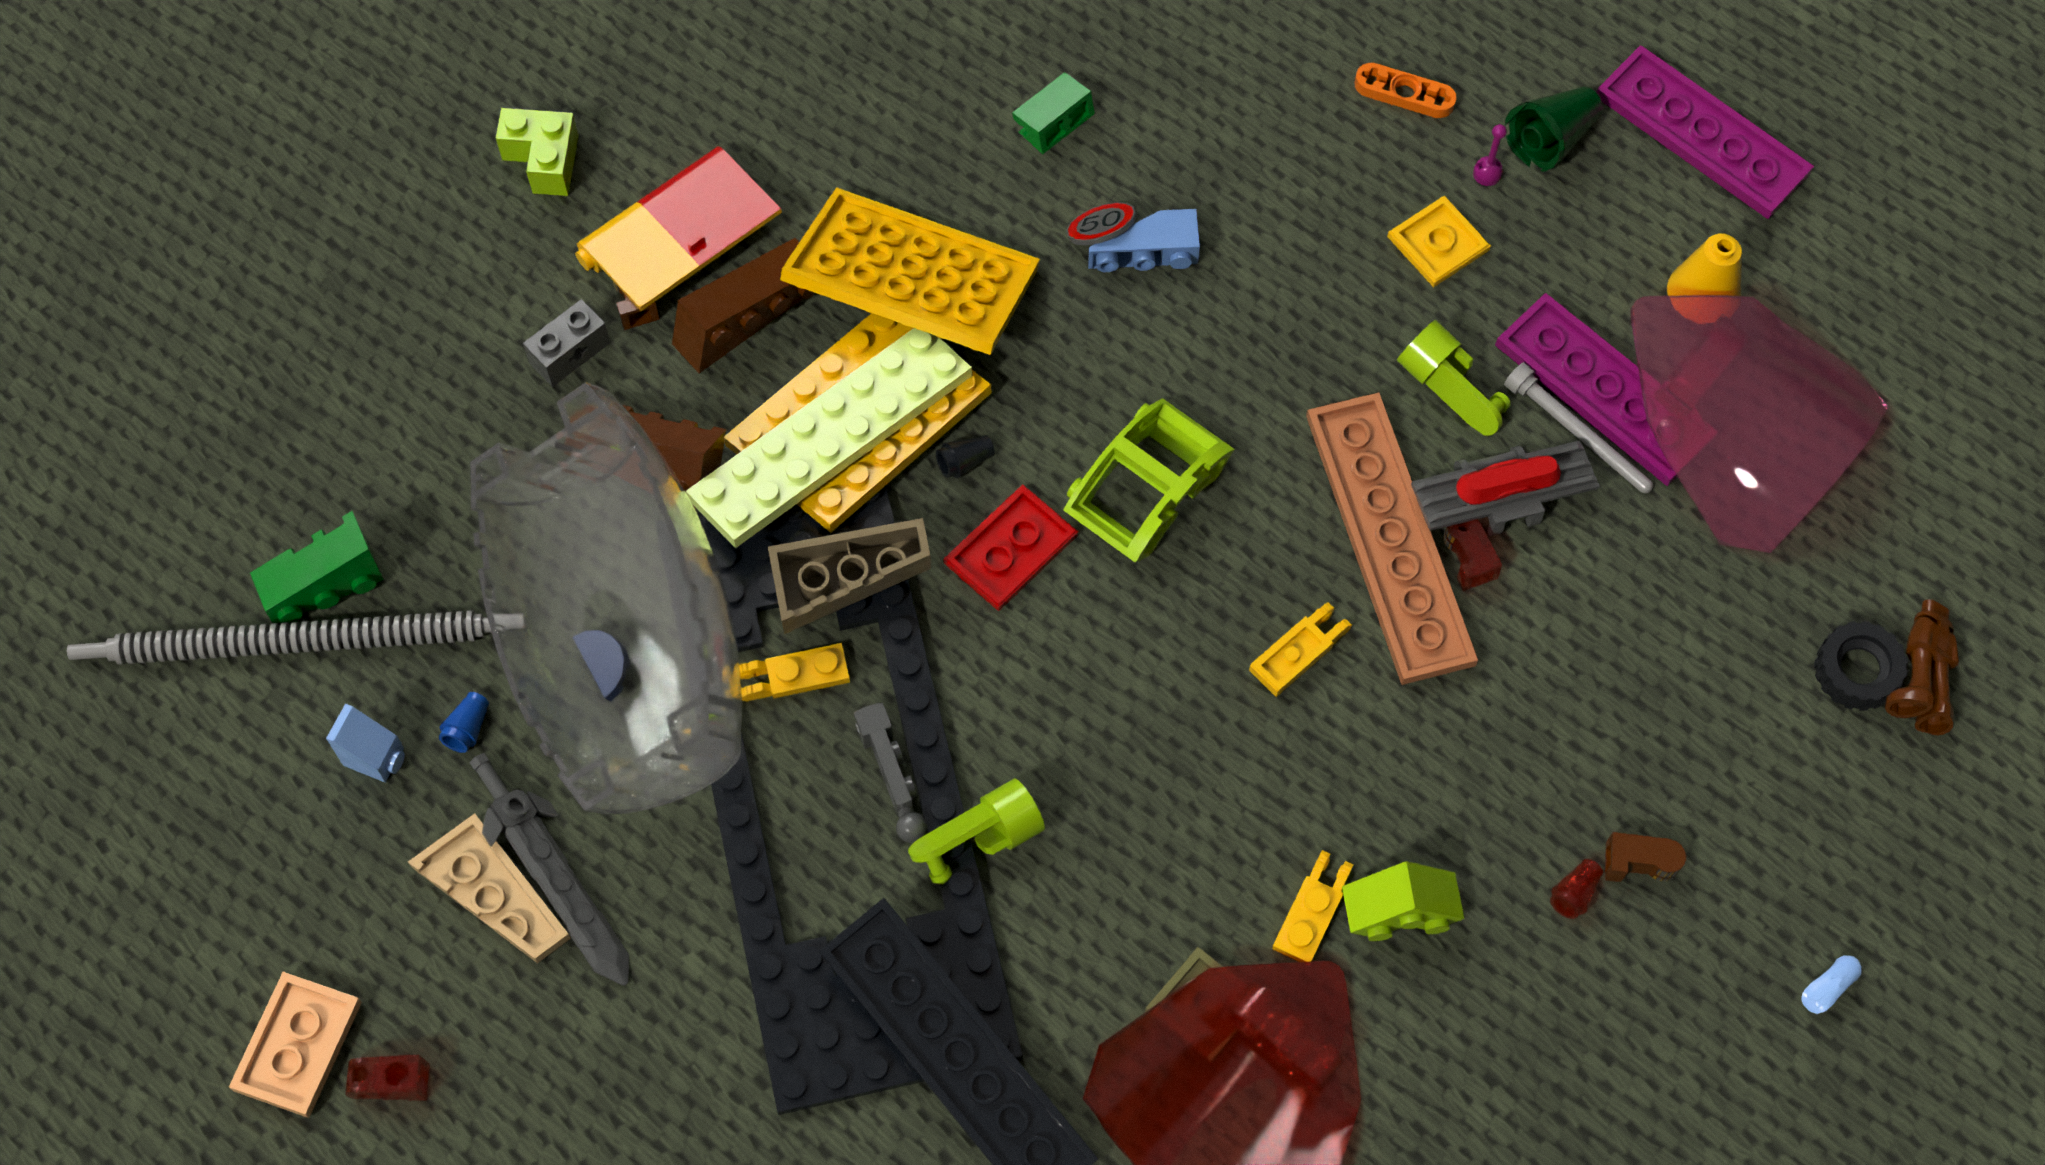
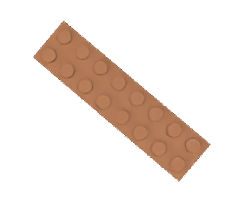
[1306,393,1478,685]

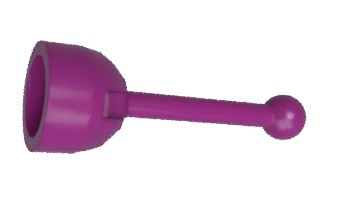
[1473,124,1507,186]

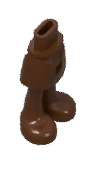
[1885,599,1959,736]

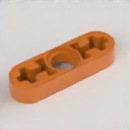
[1354,63,1456,118]

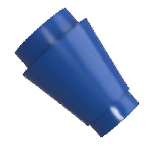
[439,692,489,753]

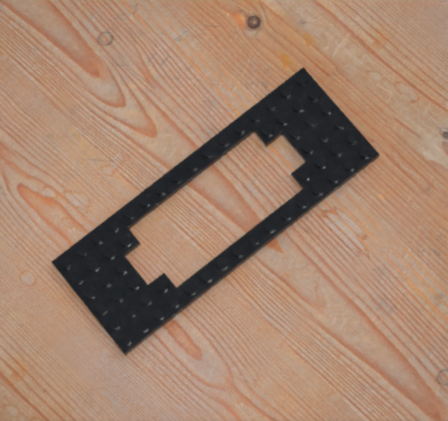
[658,485,1023,1115]

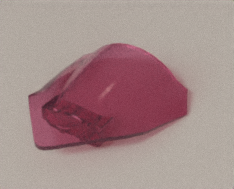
[1630,295,1889,553]

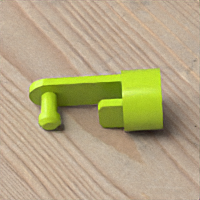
[1397,320,1510,436]
[908,778,1045,884]

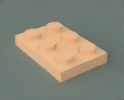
[229,972,362,1118]

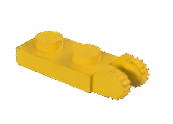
[1249,602,1352,697]
[735,643,850,702]
[1272,850,1354,967]

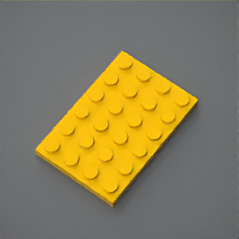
[780,187,1040,355]
[724,313,992,533]

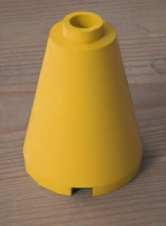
[1667,234,1742,325]

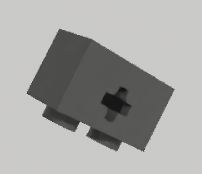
[523,299,610,387]

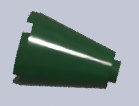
[1505,87,1603,172]

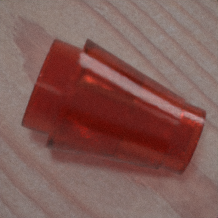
[1550,859,1603,919]

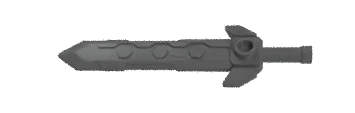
[469,753,629,986]

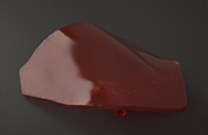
[1083,961,1361,1165]

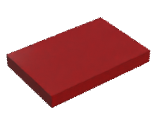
[943,484,1078,611]

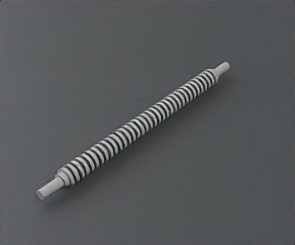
[67,610,523,665]

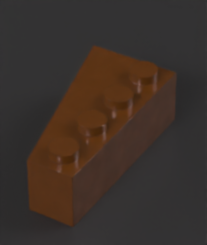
[672,238,815,374]
[563,397,726,511]

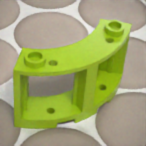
[1063,398,1235,563]

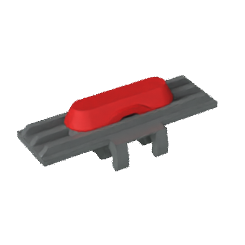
[1411,440,1600,537]

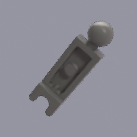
[854,703,928,843]

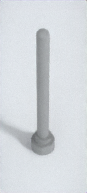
[1504,362,1653,493]

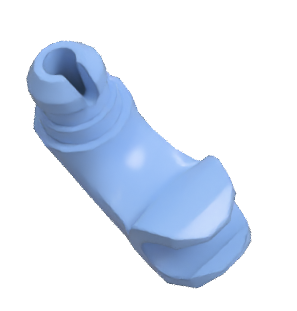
[1801,955,1861,1014]

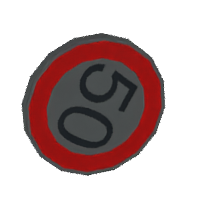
[1066,202,1137,245]

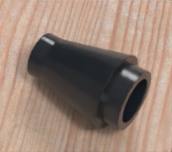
[936,435,995,478]

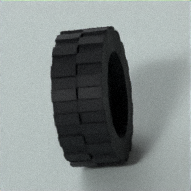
[1814,621,1908,711]

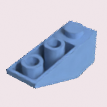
[1088,209,1200,272]

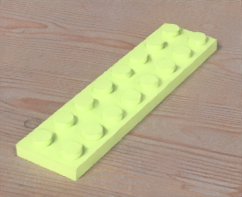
[686,328,972,548]

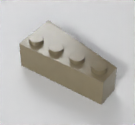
[768,518,931,634]

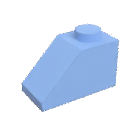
[326,704,405,783]

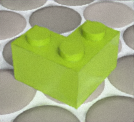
[496,108,579,196]
[1342,861,1464,941]

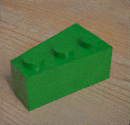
[250,511,384,624]

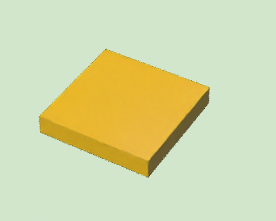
[1387,195,1491,288]

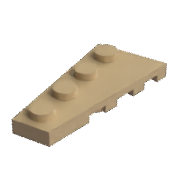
[408,813,571,963]

